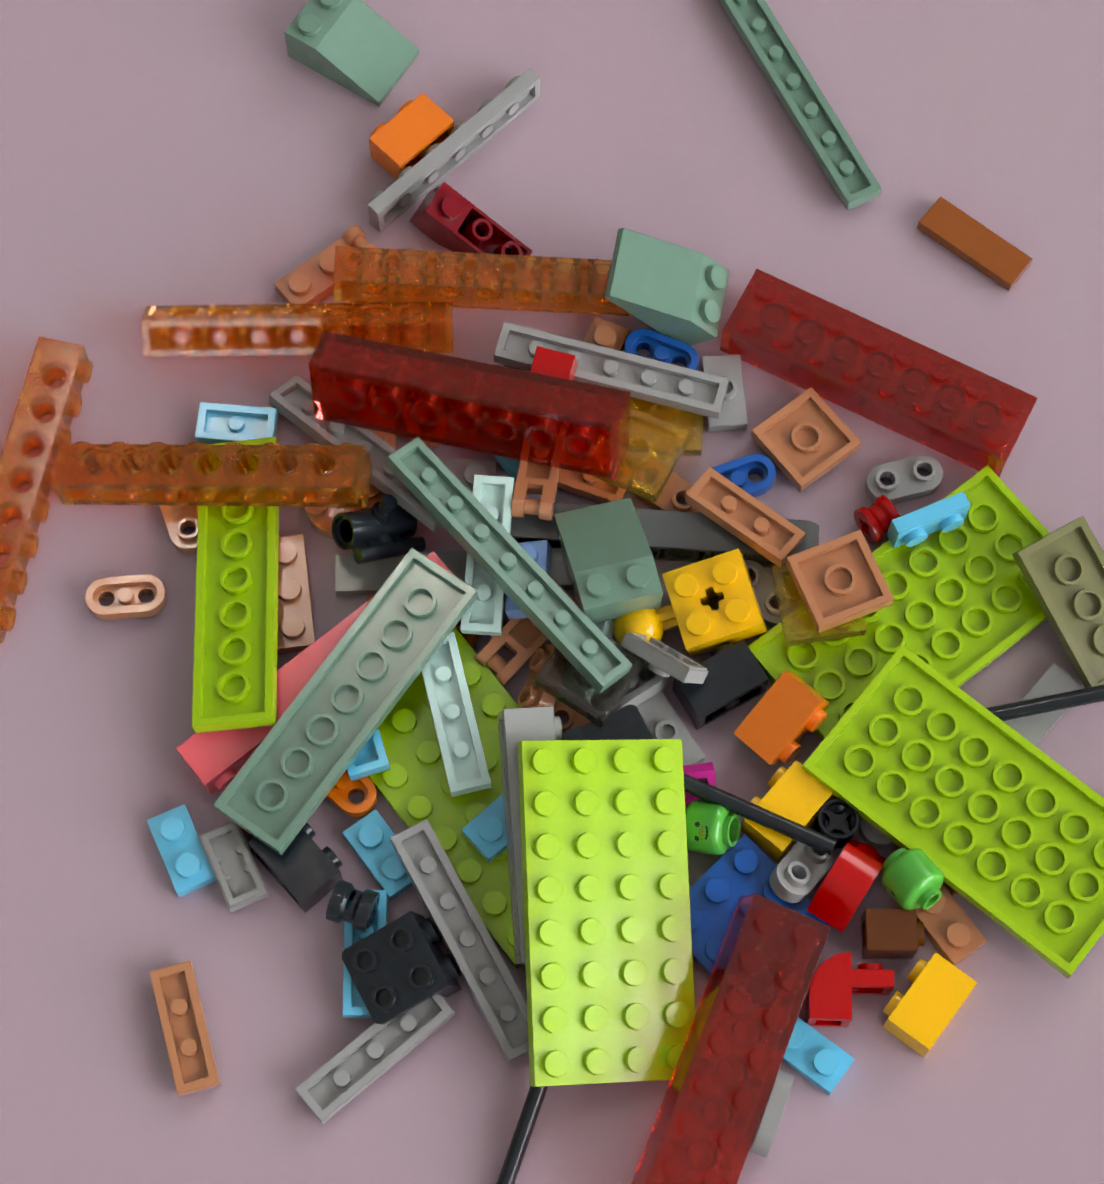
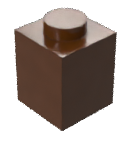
[861,908,924,959]

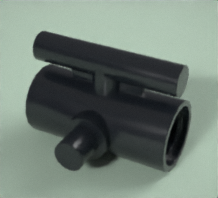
[332,494,426,564]

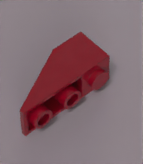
[409,182,532,281]

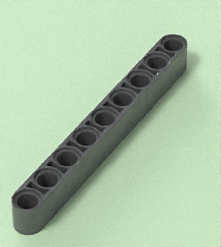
[510,502,819,569]

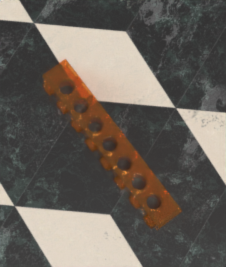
[334,246,635,317]
[141,302,454,357]
[0,336,93,643]
[50,441,373,507]

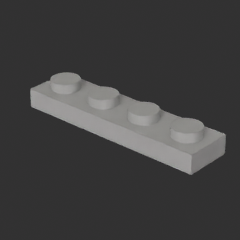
[295,994,455,1124]

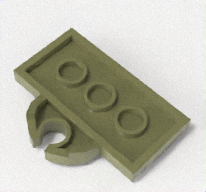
[1012,516,1104,688]

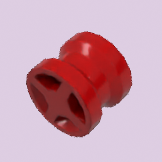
[854,495,900,544]

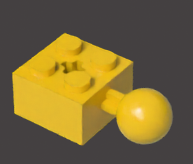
[613,548,768,657]

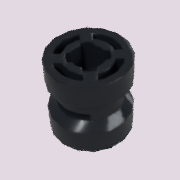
[814,798,860,849]
[326,879,380,933]

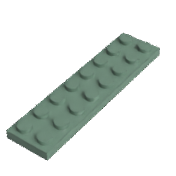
[213,548,478,855]

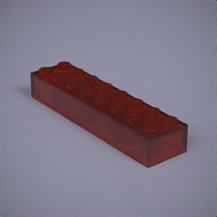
[720,269,1038,477]
[309,331,631,480]
[631,893,831,1184]

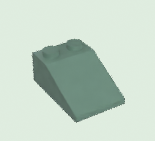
[284,0,419,107]
[604,228,729,346]
[554,497,663,624]

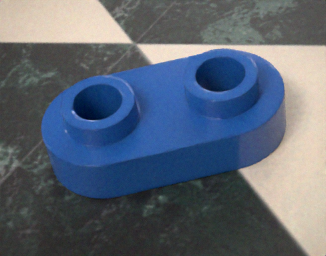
[624,329,699,370]
[712,454,776,497]

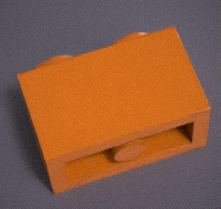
[369,93,454,180]
[733,670,830,766]

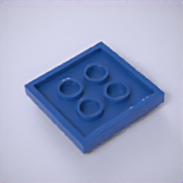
[689,834,831,1012]

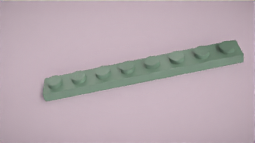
[718,0,882,210]
[386,437,633,694]

